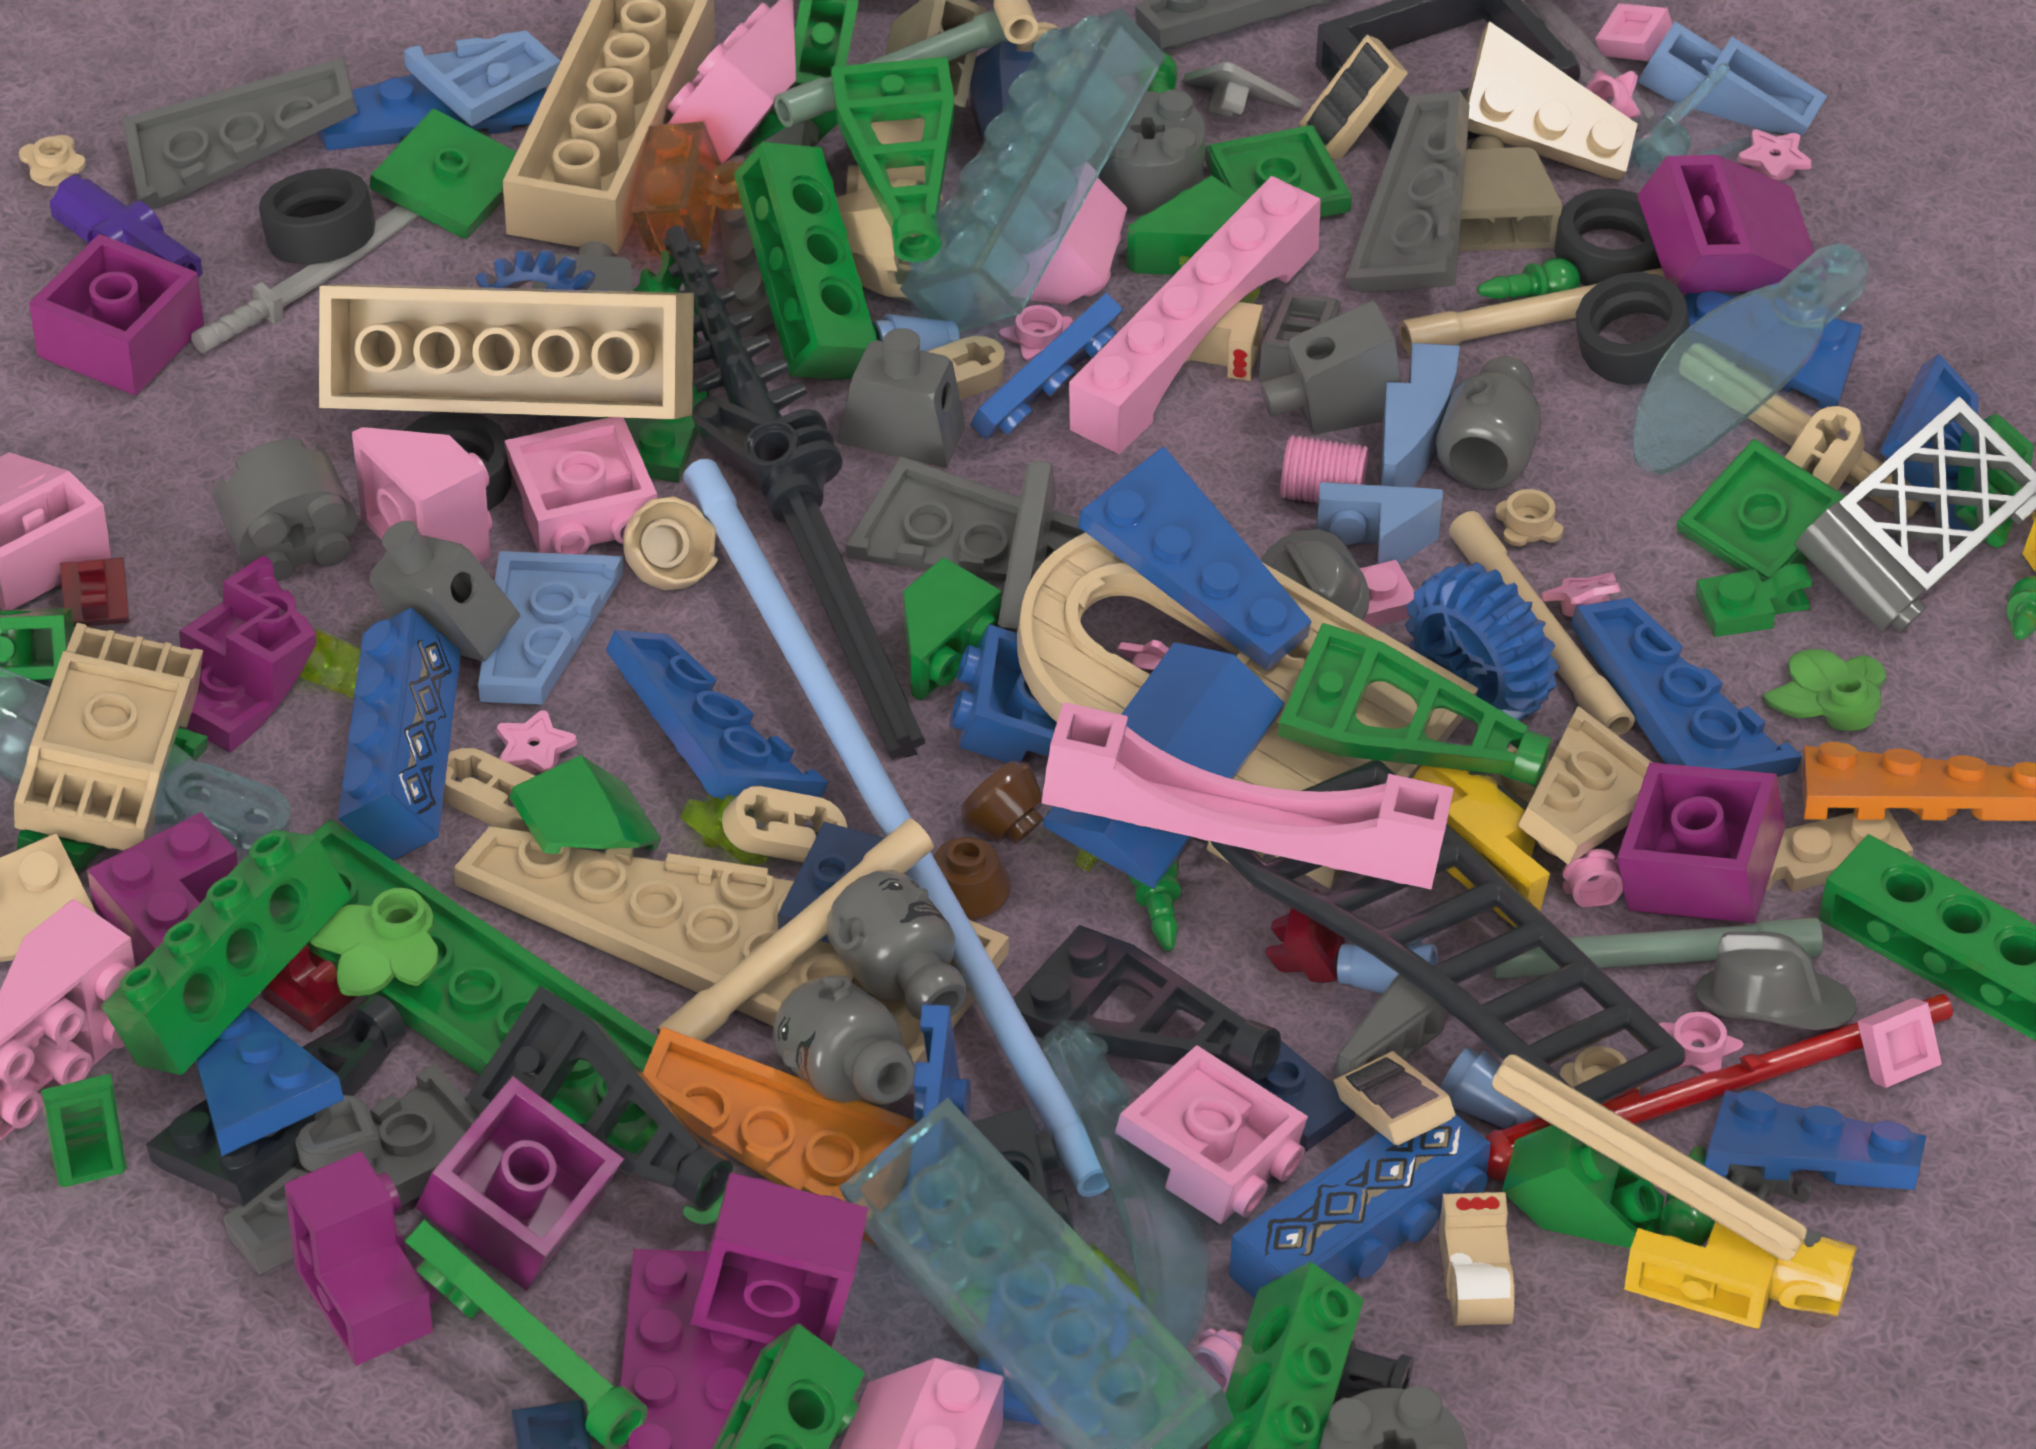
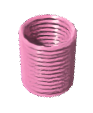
[1280,435,1369,505]

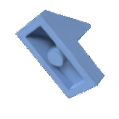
[1316,482,1443,564]

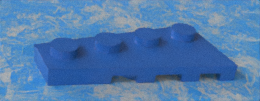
[317,74,547,150]
[1078,446,1312,671]
[1570,598,1802,777]
[606,630,829,801]

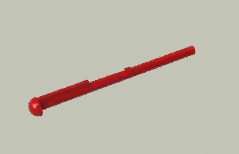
[1484,994,1953,1182]

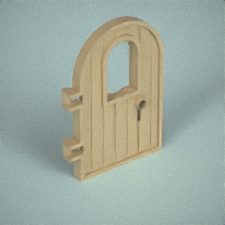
[1017,533,1478,888]

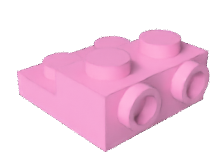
[504,417,657,554]
[1115,1045,1308,1224]

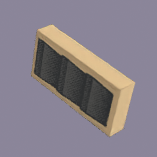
[1299,35,1408,160]
[1334,1051,1456,1145]

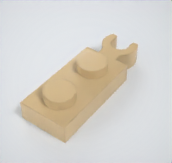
[1766,809,1913,892]

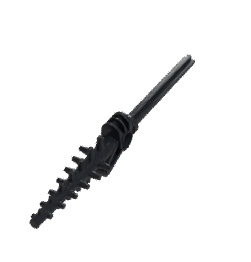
[662,226,925,758]

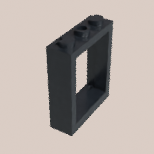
[1315,0,1581,151]

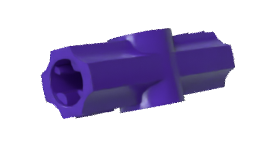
[49,174,203,278]

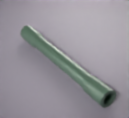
[774,9,1009,128]
[1491,917,1823,979]

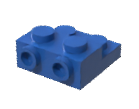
[949,624,1057,763]

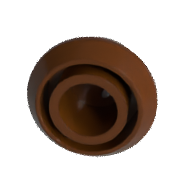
[961,760,1044,844]
[933,837,1011,921]

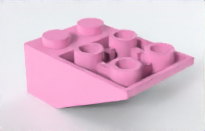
[661,0,796,178]
[0,452,111,610]
[0,898,135,1140]

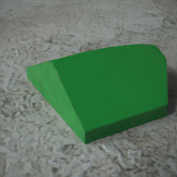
[509,755,661,854]

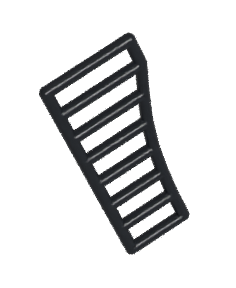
[1210,760,1686,1104]

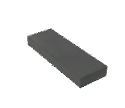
[998,460,1057,633]

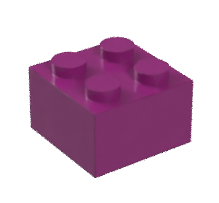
[29,234,204,396]
[1617,762,1785,923]
[415,1076,624,1291]
[690,1172,869,1348]

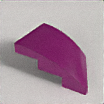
[179,555,316,753]

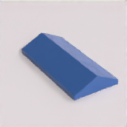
[1042,642,1285,889]

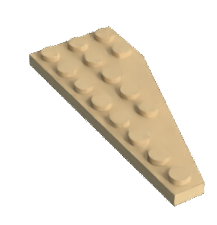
[453,826,1009,1081]

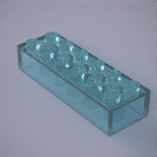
[900,8,1166,332]
[839,1098,1233,1449]

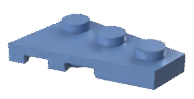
[478,551,624,705]

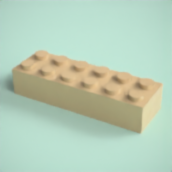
[503,0,715,254]
[319,284,694,419]

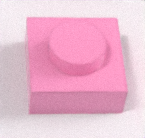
[1595,3,1672,61]
[1360,560,1415,627]
[1857,998,1942,1088]

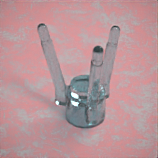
[1631,63,1752,176]

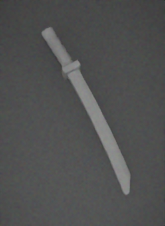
[191,204,420,353]

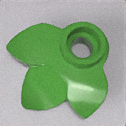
[1763,649,1886,731]
[309,888,438,996]

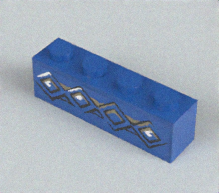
[338,607,461,860]
[1229,1114,1491,1299]

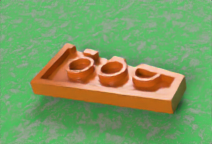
[1801,742,2036,821]
[643,1026,916,1244]

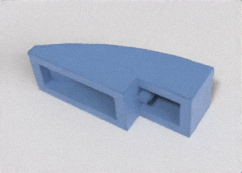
[1637,22,1827,135]
[1381,343,1460,487]

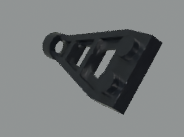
[1013,925,1281,1080]
[464,985,733,1208]
[146,995,406,1206]

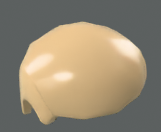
[623,496,718,591]

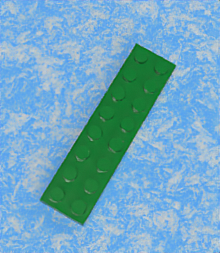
[306,819,658,1177]

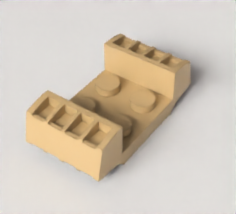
[14,623,203,851]

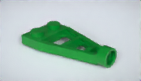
[831,57,954,262]
[1278,622,1552,787]
[405,1220,648,1449]

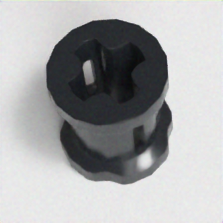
[1334,1340,1414,1402]

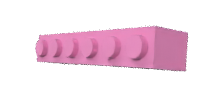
[1069,176,1321,454]
[1041,702,1454,889]

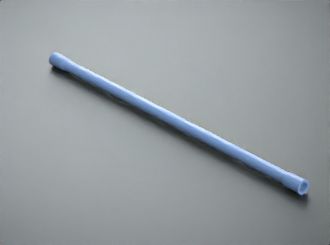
[683,459,1115,1197]

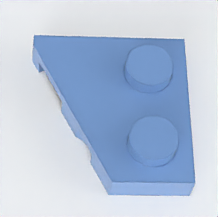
[404,31,561,127]

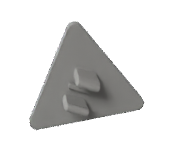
[1183,62,1303,117]

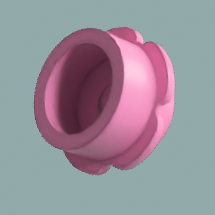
[1562,849,1623,908]
[1189,1329,1243,1396]

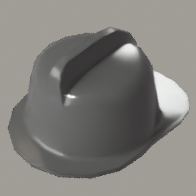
[1261,529,1370,621]
[1696,931,1857,1030]

